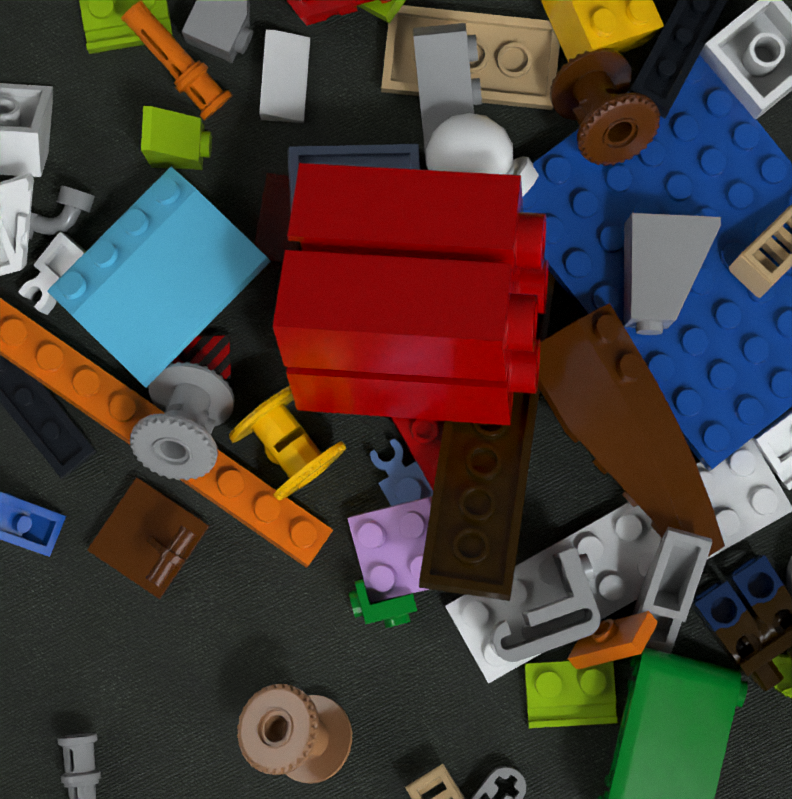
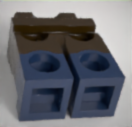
[691,555,792,691]

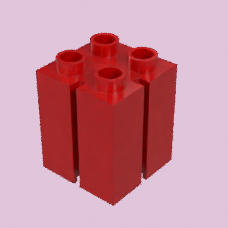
[273,163,549,426]

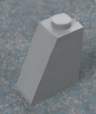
[623,213,721,335]

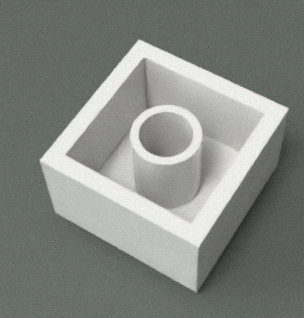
[699,0,792,119]

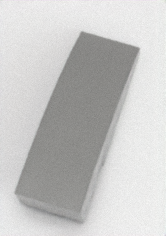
[632,527,713,653]

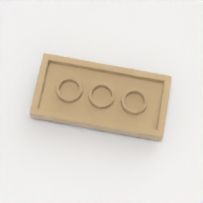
[381,5,560,110]

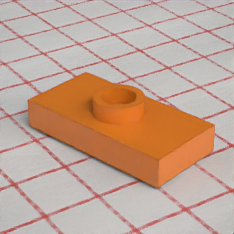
[567,611,658,670]

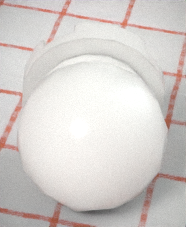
[426,113,539,197]

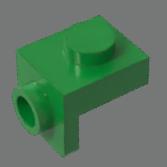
[349,579,417,628]

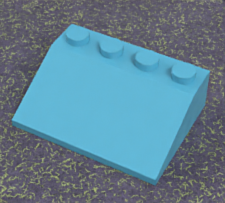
[47,167,270,387]

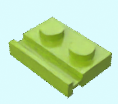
[79,0,173,54]
[524,661,618,728]

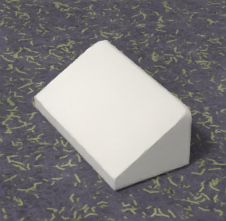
[259,29,310,123]

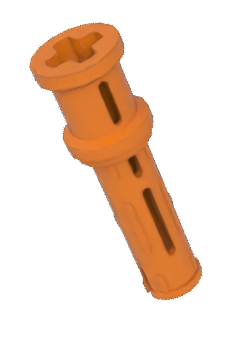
[121,0,233,121]

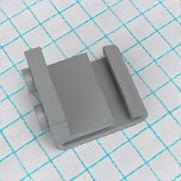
[490,547,601,662]

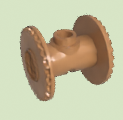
[237,684,353,784]

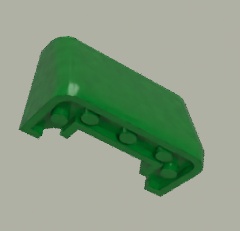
[598,647,748,799]

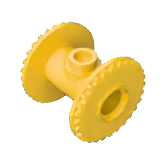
[229,386,346,500]

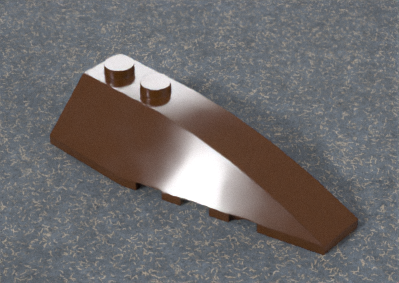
[538,303,725,557]

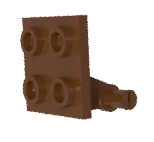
[87,477,210,599]

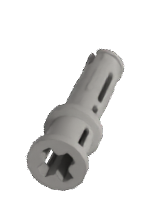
[57,733,101,799]

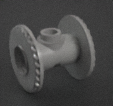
[130,362,235,480]

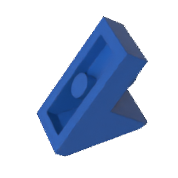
[0,491,66,557]

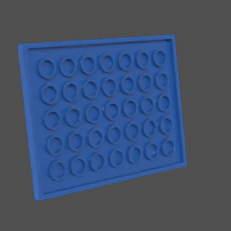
[523,55,792,472]

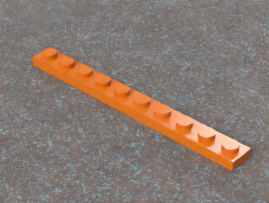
[0,298,333,568]

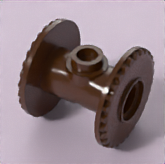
[550,48,660,166]

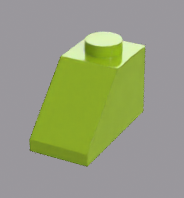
[141,106,212,170]

